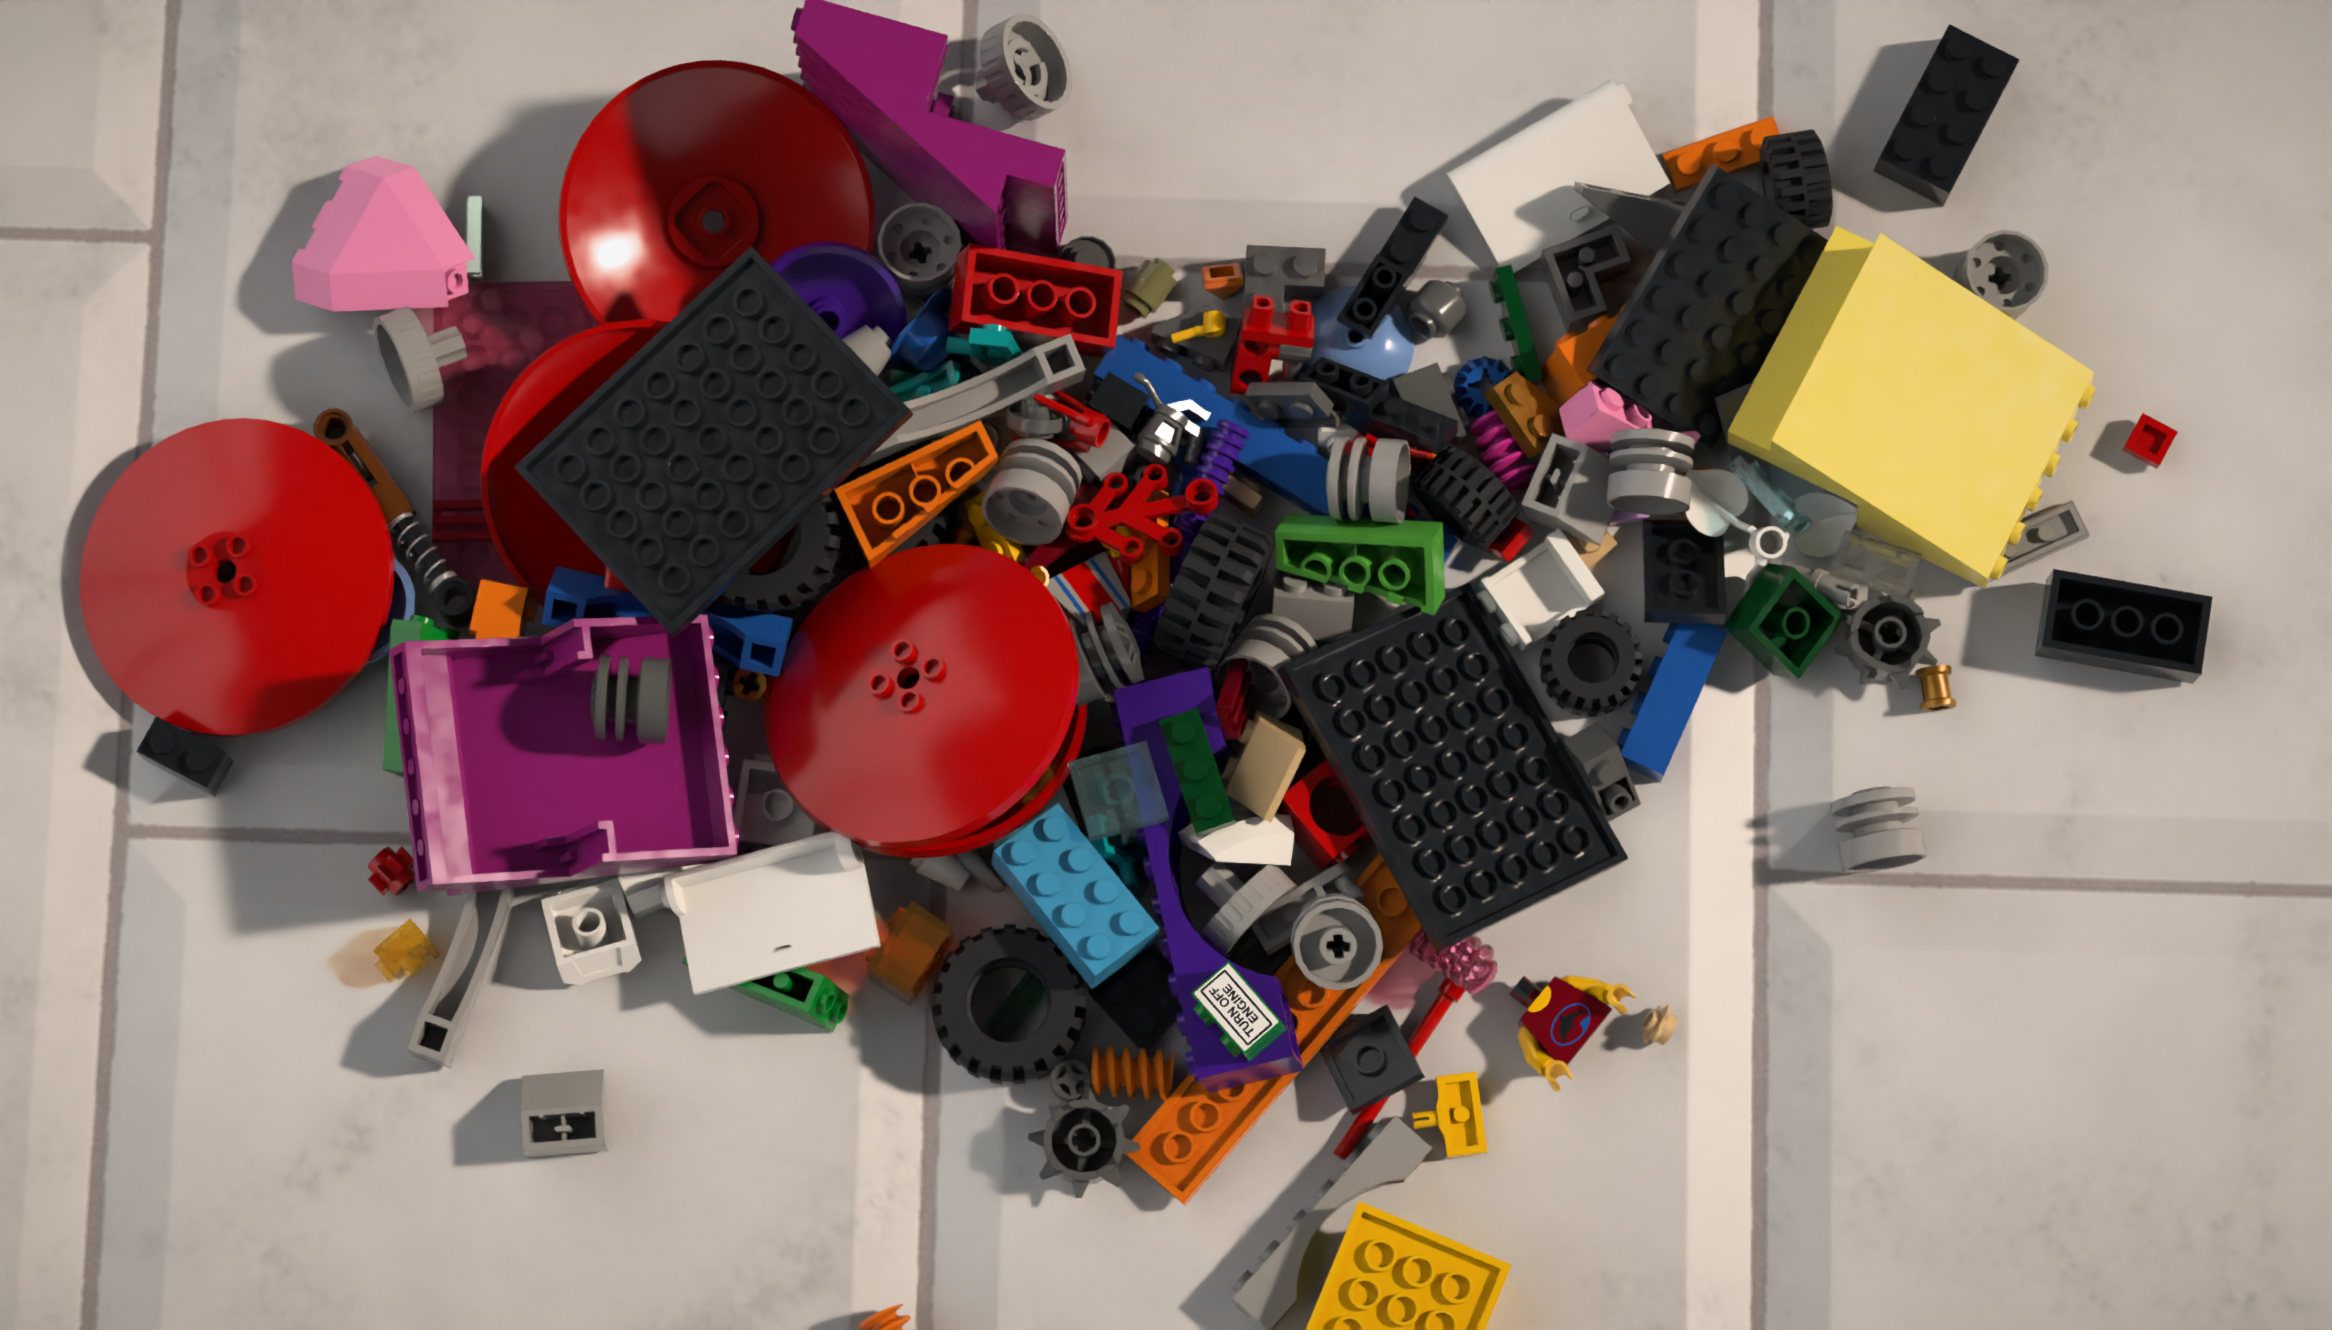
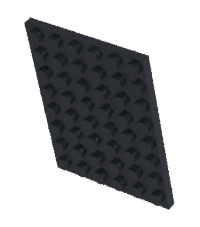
[514,246,914,638]
[1277,582,1628,953]

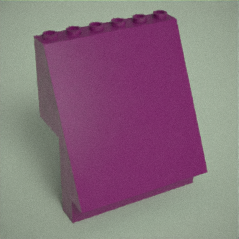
[791,0,1068,254]
[389,614,739,897]

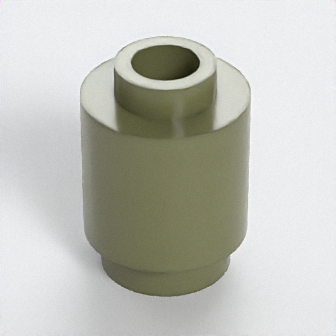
[1120,258,1177,319]

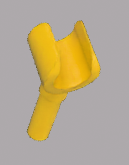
[1171,310,1226,343]

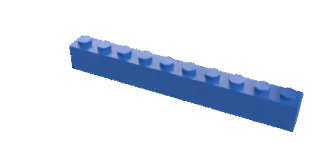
[1094,335,1458,567]

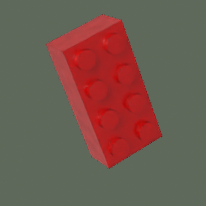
[949,243,1123,358]

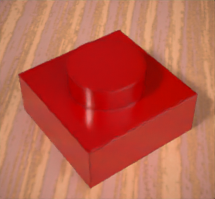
[2122,413,2178,469]
[1485,518,1534,563]

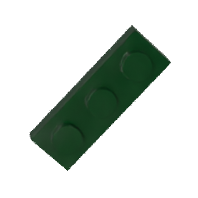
[1488,264,1543,386]
[1159,708,1236,837]

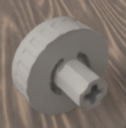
[974,14,1072,121]
[374,306,468,415]
[1195,861,1297,959]

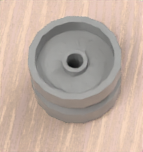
[1289,893,1383,991]

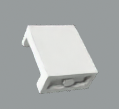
[1477,528,1605,653]

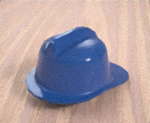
[889,288,957,373]

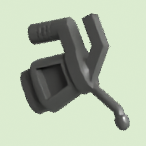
[1133,372,1210,466]

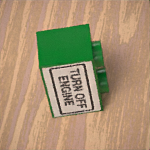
[1191,961,1287,1062]

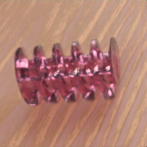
[1409,928,1497,995]

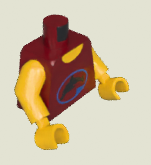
[1510,975,1636,1092]

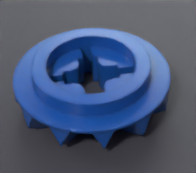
[1454,356,1513,418]

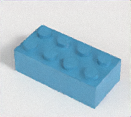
[991,803,1159,989]

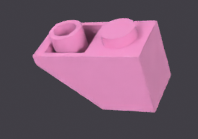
[1559,381,1653,452]

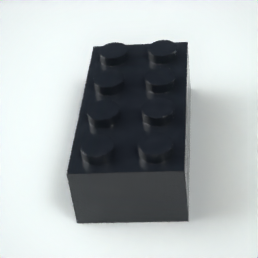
[1873,24,2020,206]
[2035,569,2213,684]

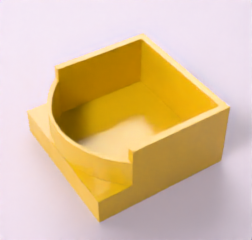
[1306,1201,1511,1330]

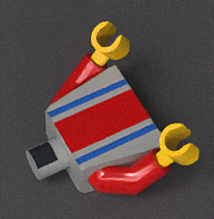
[1031,526,1131,633]

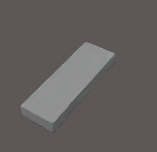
[1990,500,2090,582]

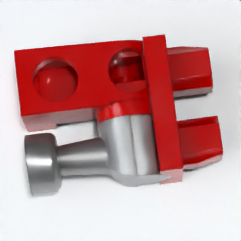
[1230,295,1315,395]

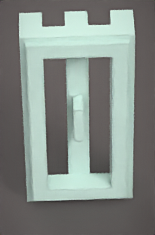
[465,196,486,283]

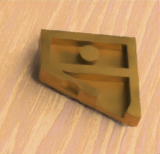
[1484,372,1565,459]

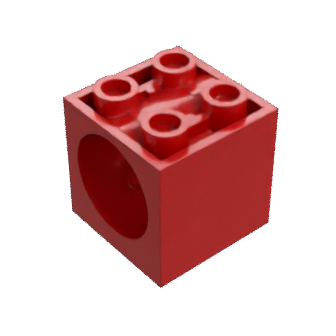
[1276,759,1372,871]

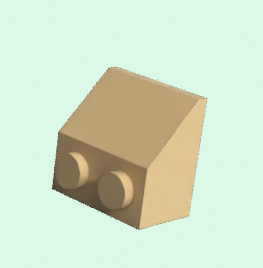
[1220,711,1306,822]

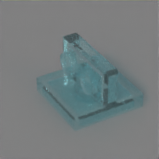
[1068,741,1169,845]

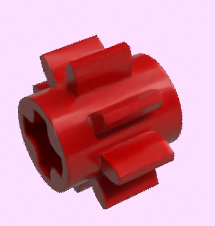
[367,846,416,896]

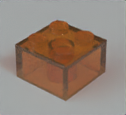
[865,901,955,1006]

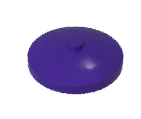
[770,241,907,378]

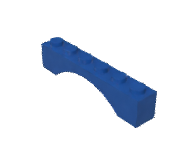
[541,566,793,677]

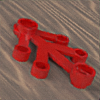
[1064,464,1219,565]

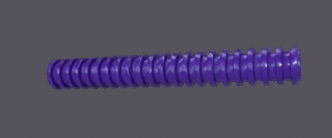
[1121,419,1250,675]

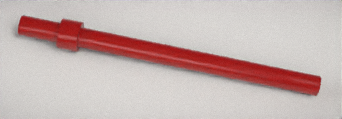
[1333,952,1481,1161]

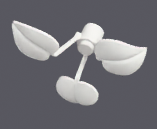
[1684,469,1857,647]

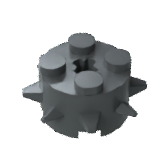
[1834,584,1941,690]
[1028,1086,1140,1198]

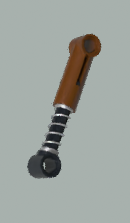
[314,408,476,627]

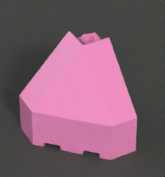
[292,156,475,312]

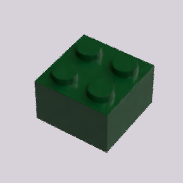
[1722,563,1844,680]

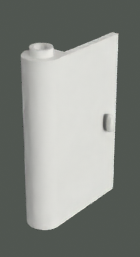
[1446,79,1670,273]
[660,831,881,995]

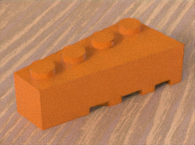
[1541,305,1625,405]
[834,420,998,569]
[469,579,538,639]

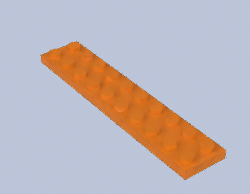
[1125,853,1423,1206]

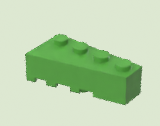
[1275,514,1445,615]

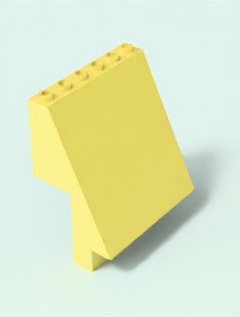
[1728,226,2097,589]

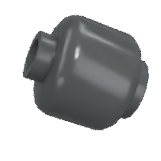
[1407,280,1466,338]

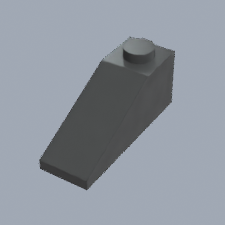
[1573,181,1687,256]

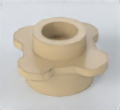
[1641,1005,1677,1045]

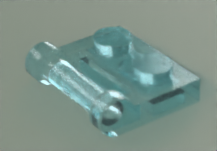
[1728,455,1812,537]

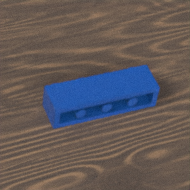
[1616,623,1728,782]

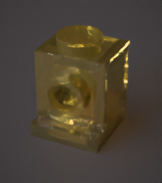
[373,919,441,982]

